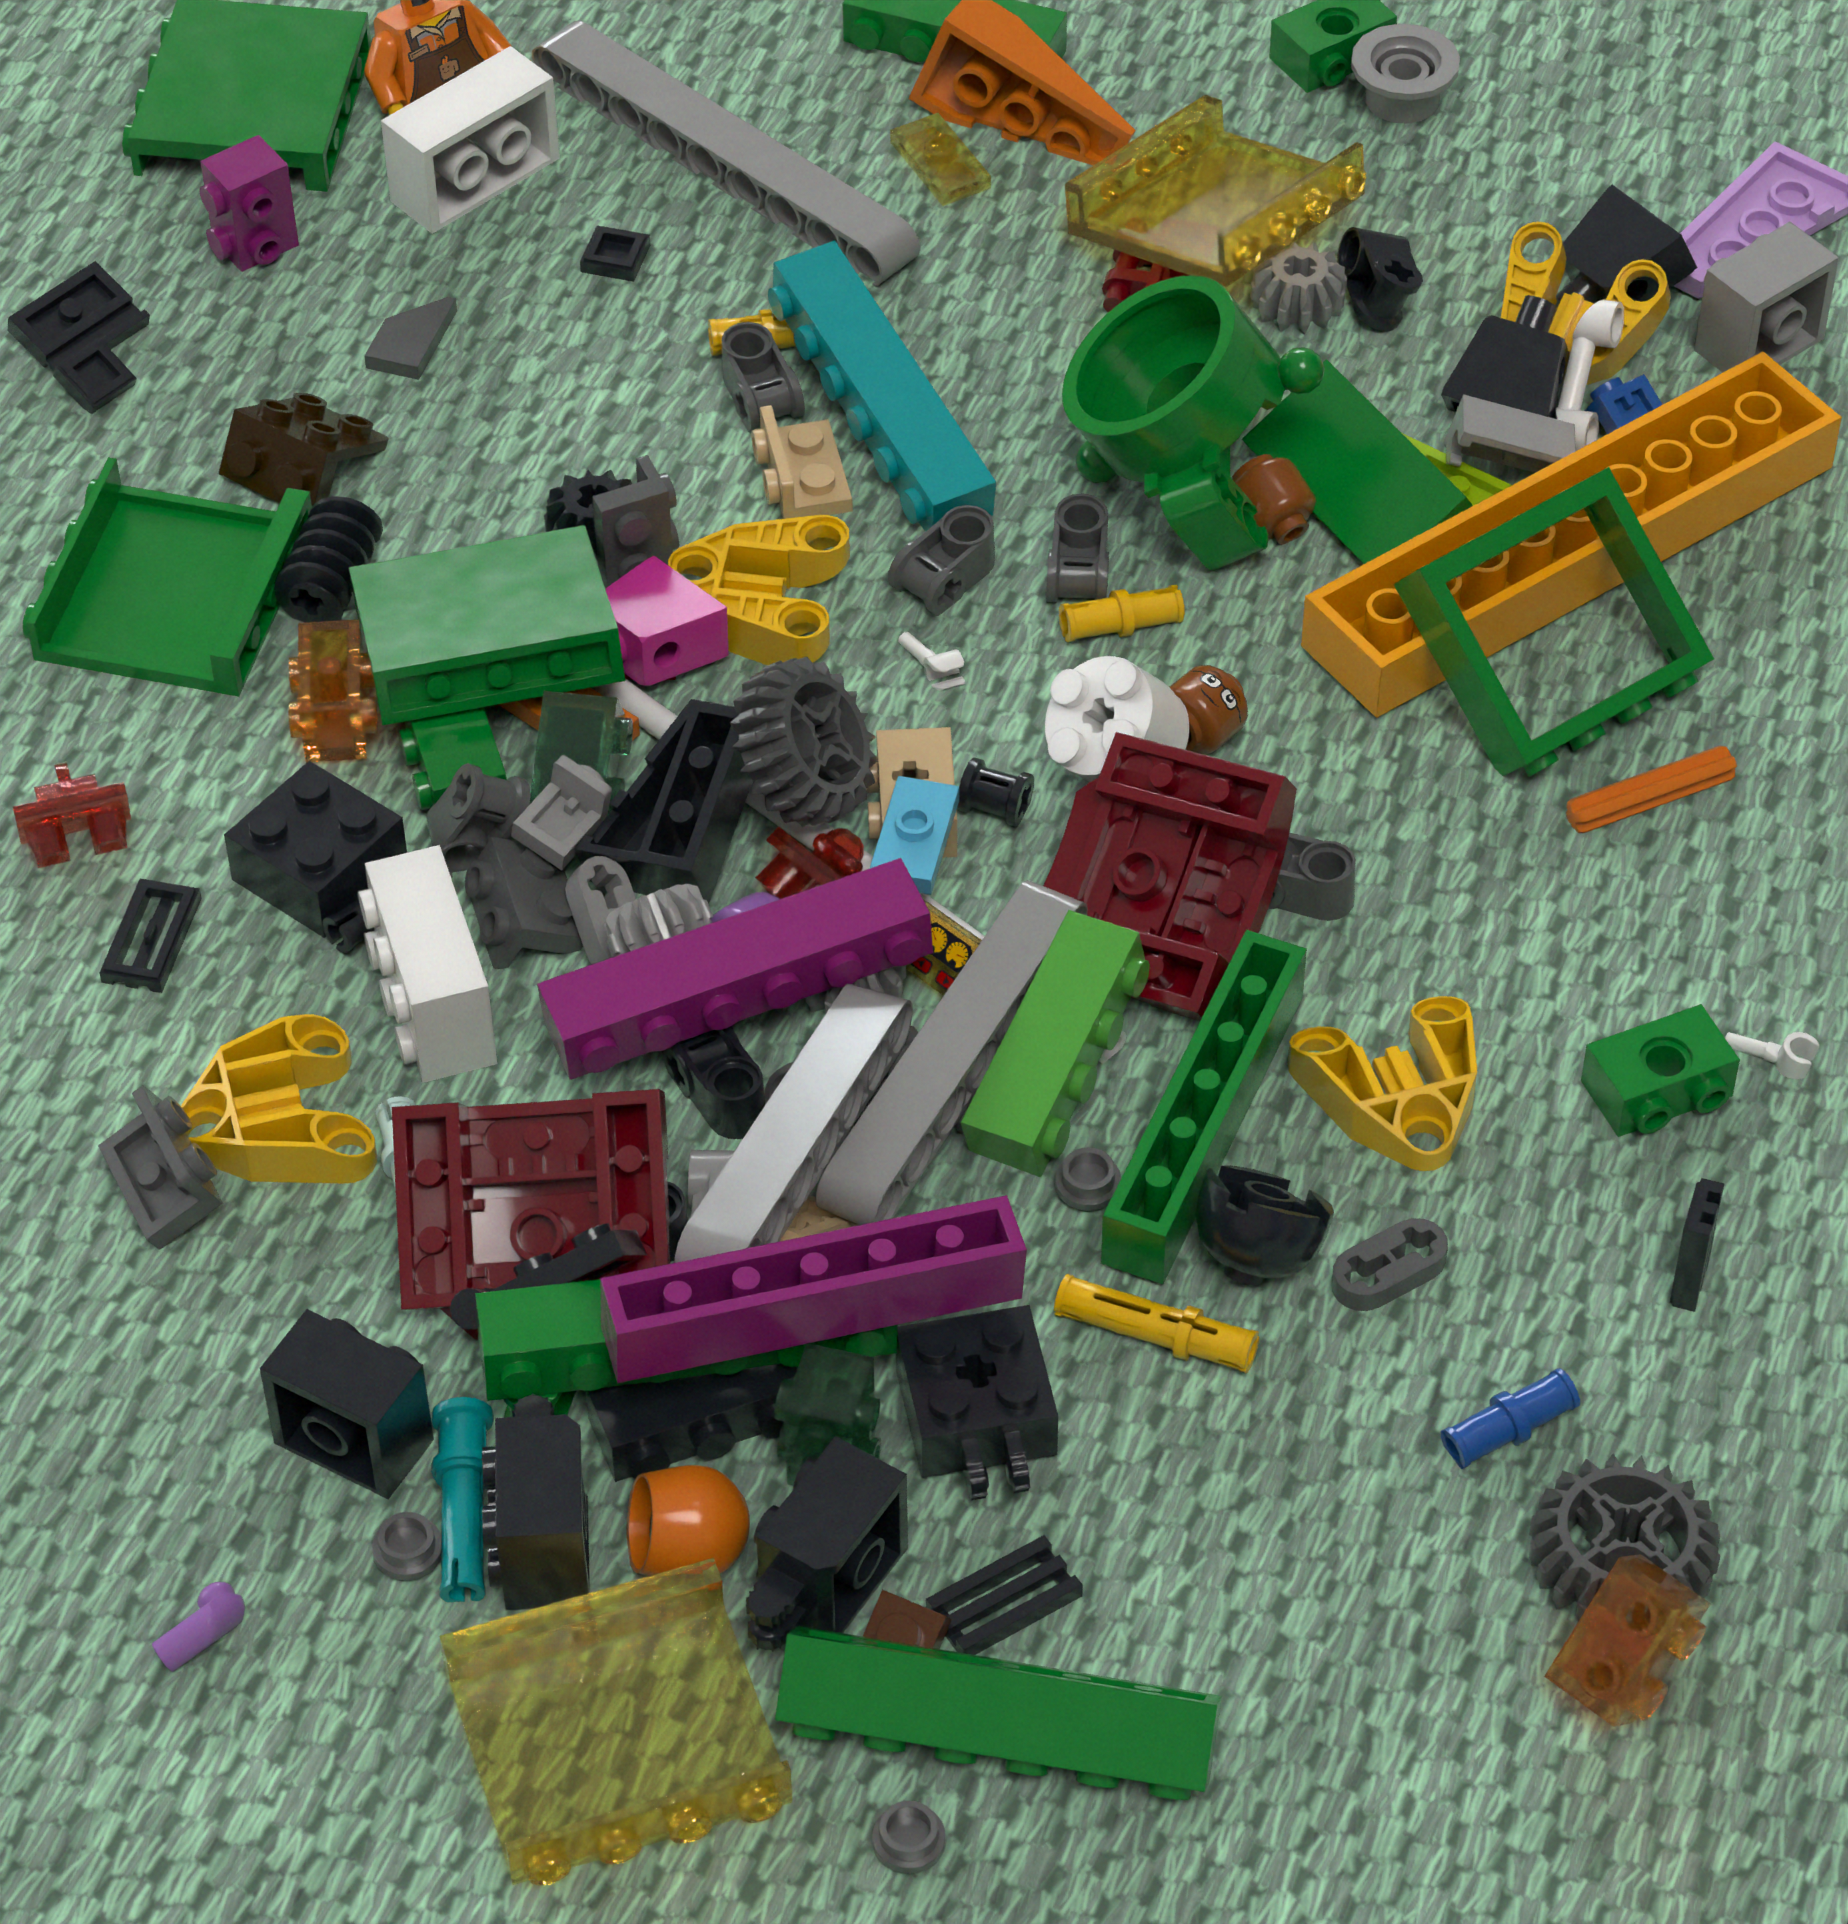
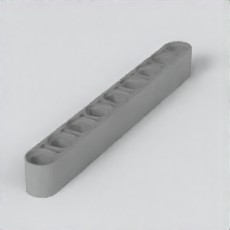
[532,20,920,286]

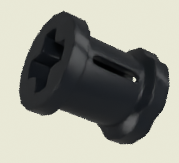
[957,758,1034,827]

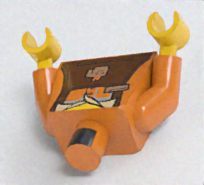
[364,0,531,115]

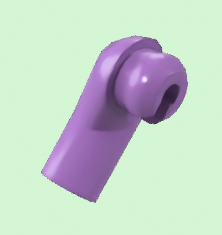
[152,1582,245,1672]

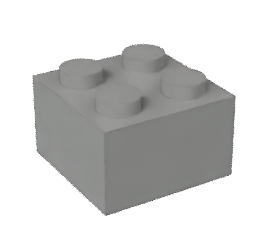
[1694,222,1839,373]

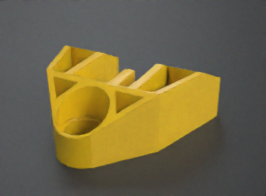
[1501,221,1671,385]
[668,515,850,665]
[1287,996,1477,1171]
[181,1014,377,1184]

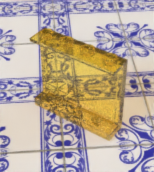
[1065,95,1366,287]
[439,1558,792,1885]

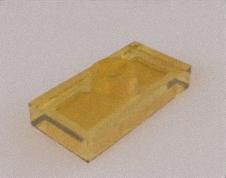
[890,113,991,206]

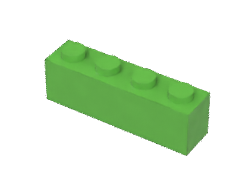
[961,910,1150,1177]

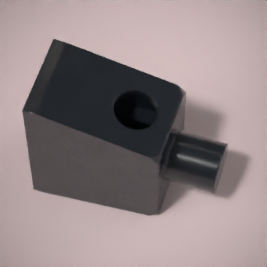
[1556,184,1698,308]
[1441,295,1569,419]

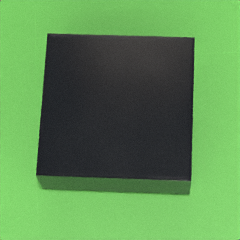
[580,225,651,282]
[53,337,137,414]

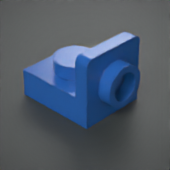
[1584,374,1663,434]

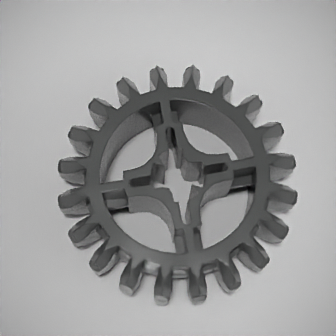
[730,657,878,827]
[1529,1453,1720,1638]

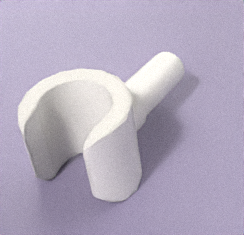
[898,632,965,691]
[1725,1032,1819,1079]

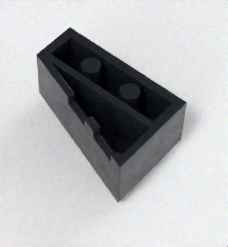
[574,699,752,904]

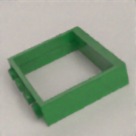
[1394,467,1714,777]

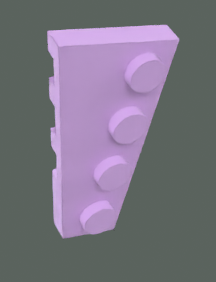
[1674,141,1848,299]

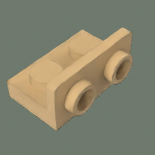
[751,405,853,519]

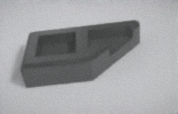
[364,297,457,380]

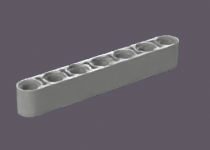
[816,880,1088,1225]
[674,984,913,1263]

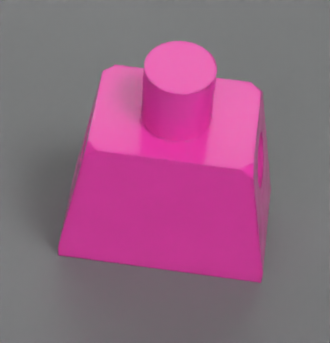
[605,556,729,686]

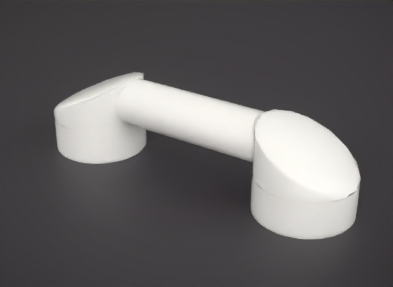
[1555,300,1624,451]

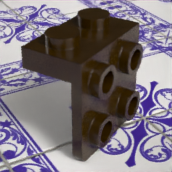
[218,393,389,506]

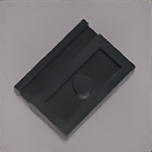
[7,261,150,371]

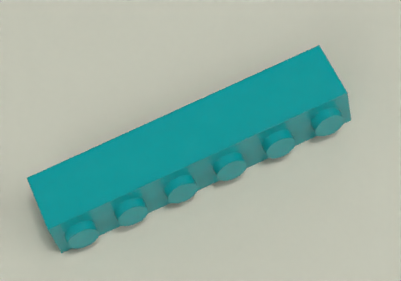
[768,240,996,532]

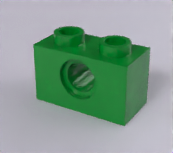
[1269,0,1397,93]
[1581,1004,1740,1137]

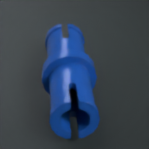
[1440,1368,1580,1469]

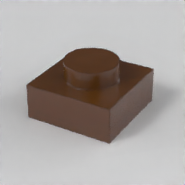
[863,1589,952,1649]

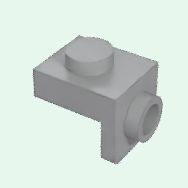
[511,755,612,870]

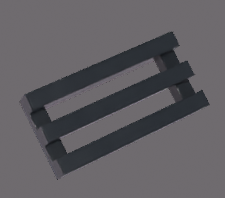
[99,878,202,993]
[1669,1178,1725,1312]
[926,1535,1083,1655]

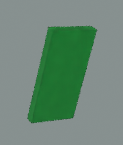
[1242,359,1473,564]

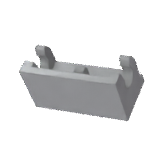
[1444,394,1576,473]

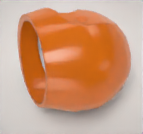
[626,1465,750,1580]

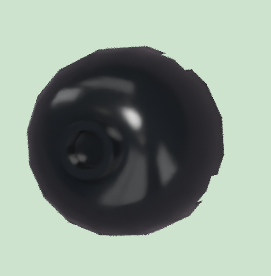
[1195,1165,1334,1286]

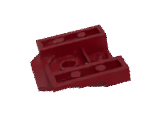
[1043,732,1297,1021]
[392,1089,670,1340]

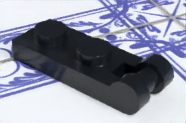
[450,1223,647,1329]

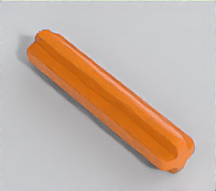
[1565,745,1737,833]

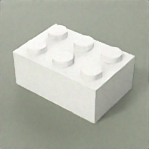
[381,46,560,234]
[358,845,497,1083]

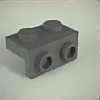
[592,455,679,588]
[465,837,583,969]
[98,1085,223,1250]

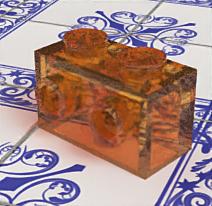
[288,619,378,763]
[1544,1554,1711,1727]

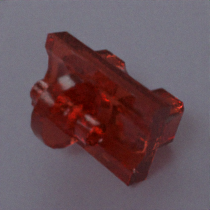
[13,762,131,868]
[755,827,864,899]

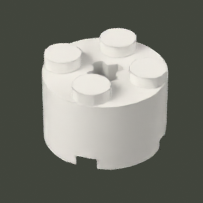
[1045,656,1189,782]

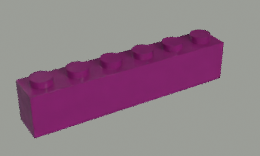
[537,858,933,1080]
[600,1195,1027,1383]

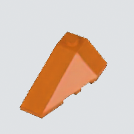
[908,0,1136,171]

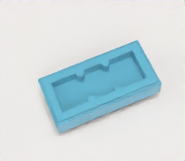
[869,776,959,895]

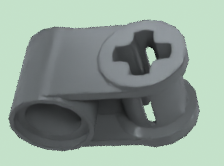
[722,322,805,432]
[1046,493,1109,603]
[888,505,995,616]
[427,763,531,878]
[1268,833,1356,921]

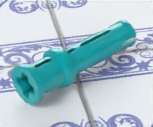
[431,1397,494,1602]

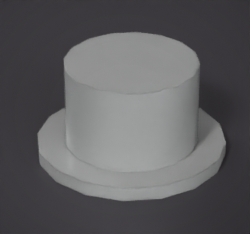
[1351,23,1460,124]

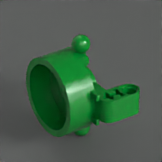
[1062,275,1325,571]

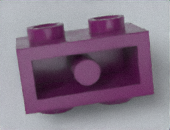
[199,135,299,272]

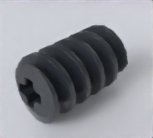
[274,496,383,628]

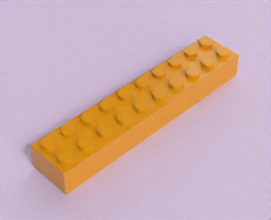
[1301,351,1842,718]

